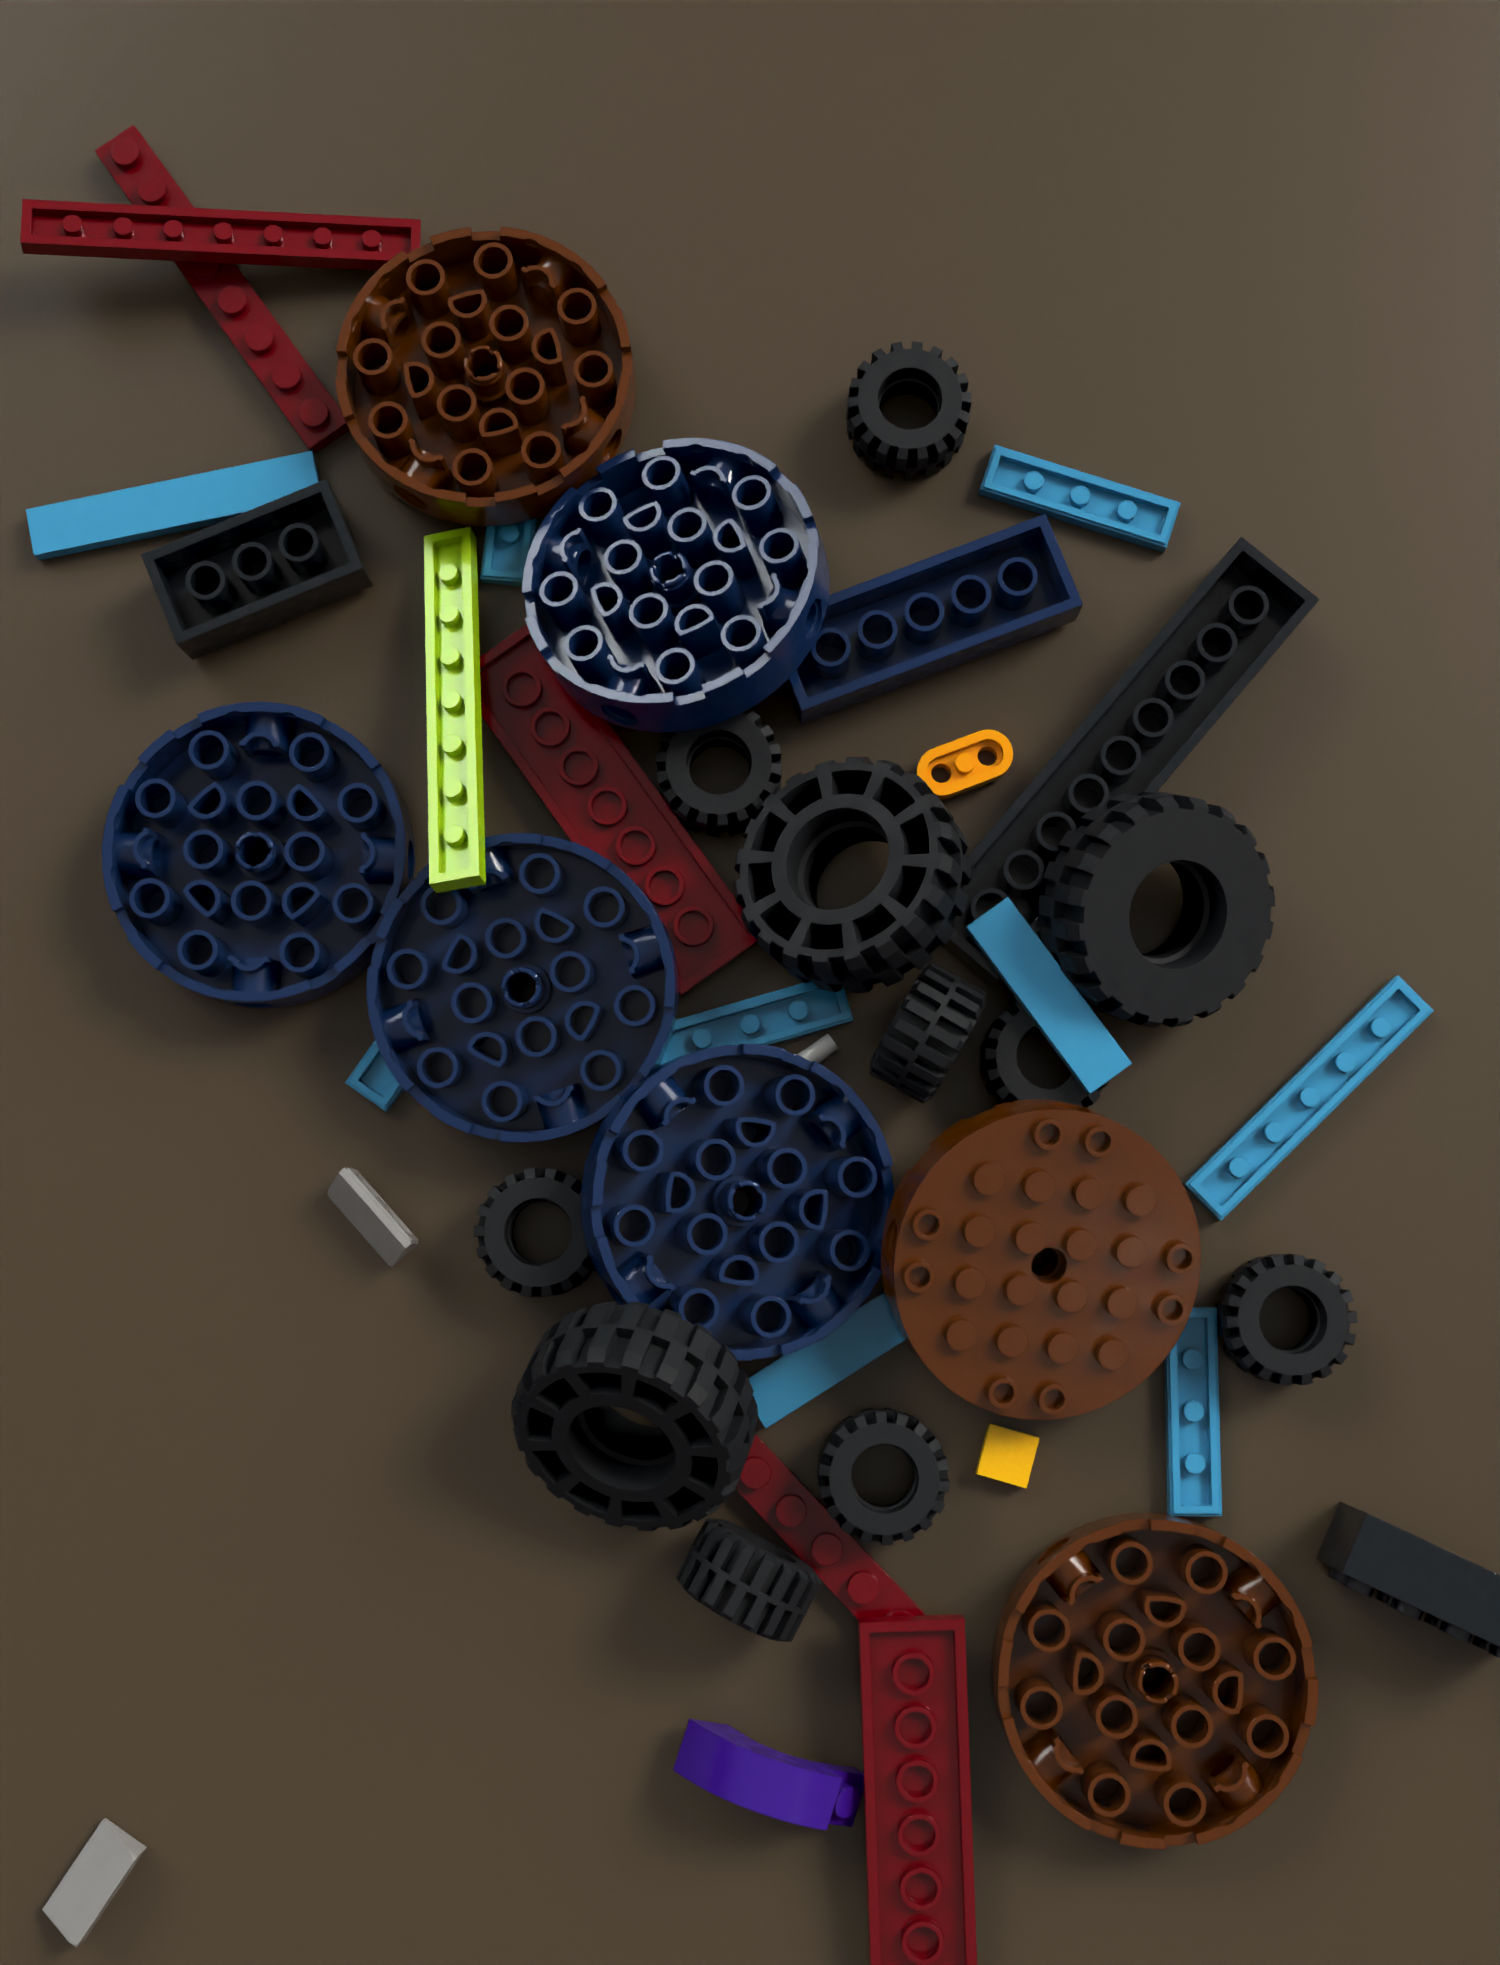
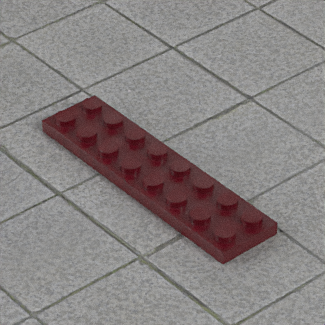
[480,624,758,997]
[858,1614,977,1965]

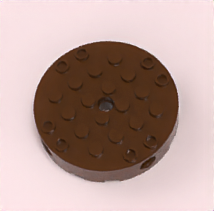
[335,226,636,526]
[881,1099,1201,1420]
[992,1513,1319,1850]

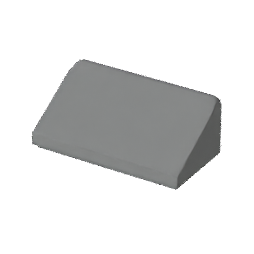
[327,1167,419,1267]
[42,1818,147,1948]

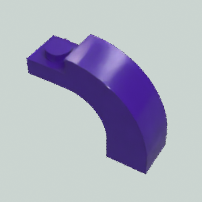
[673,1718,864,1830]

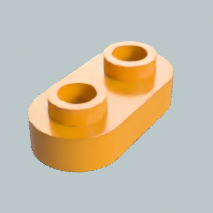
[916,729,1013,800]

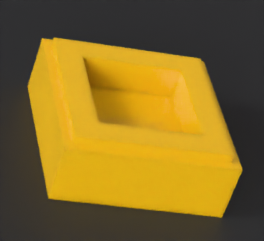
[975,1423,1040,1489]

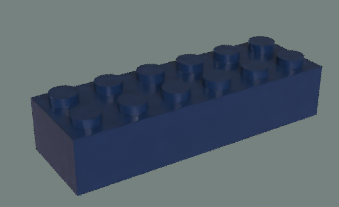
[784,514,1083,725]

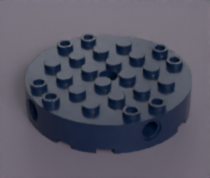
[522,438,830,733]
[102,702,415,1009]
[366,833,679,1142]
[581,1044,894,1361]

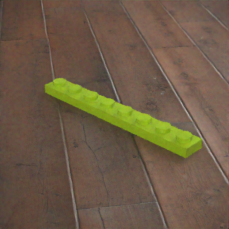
[424,526,486,893]

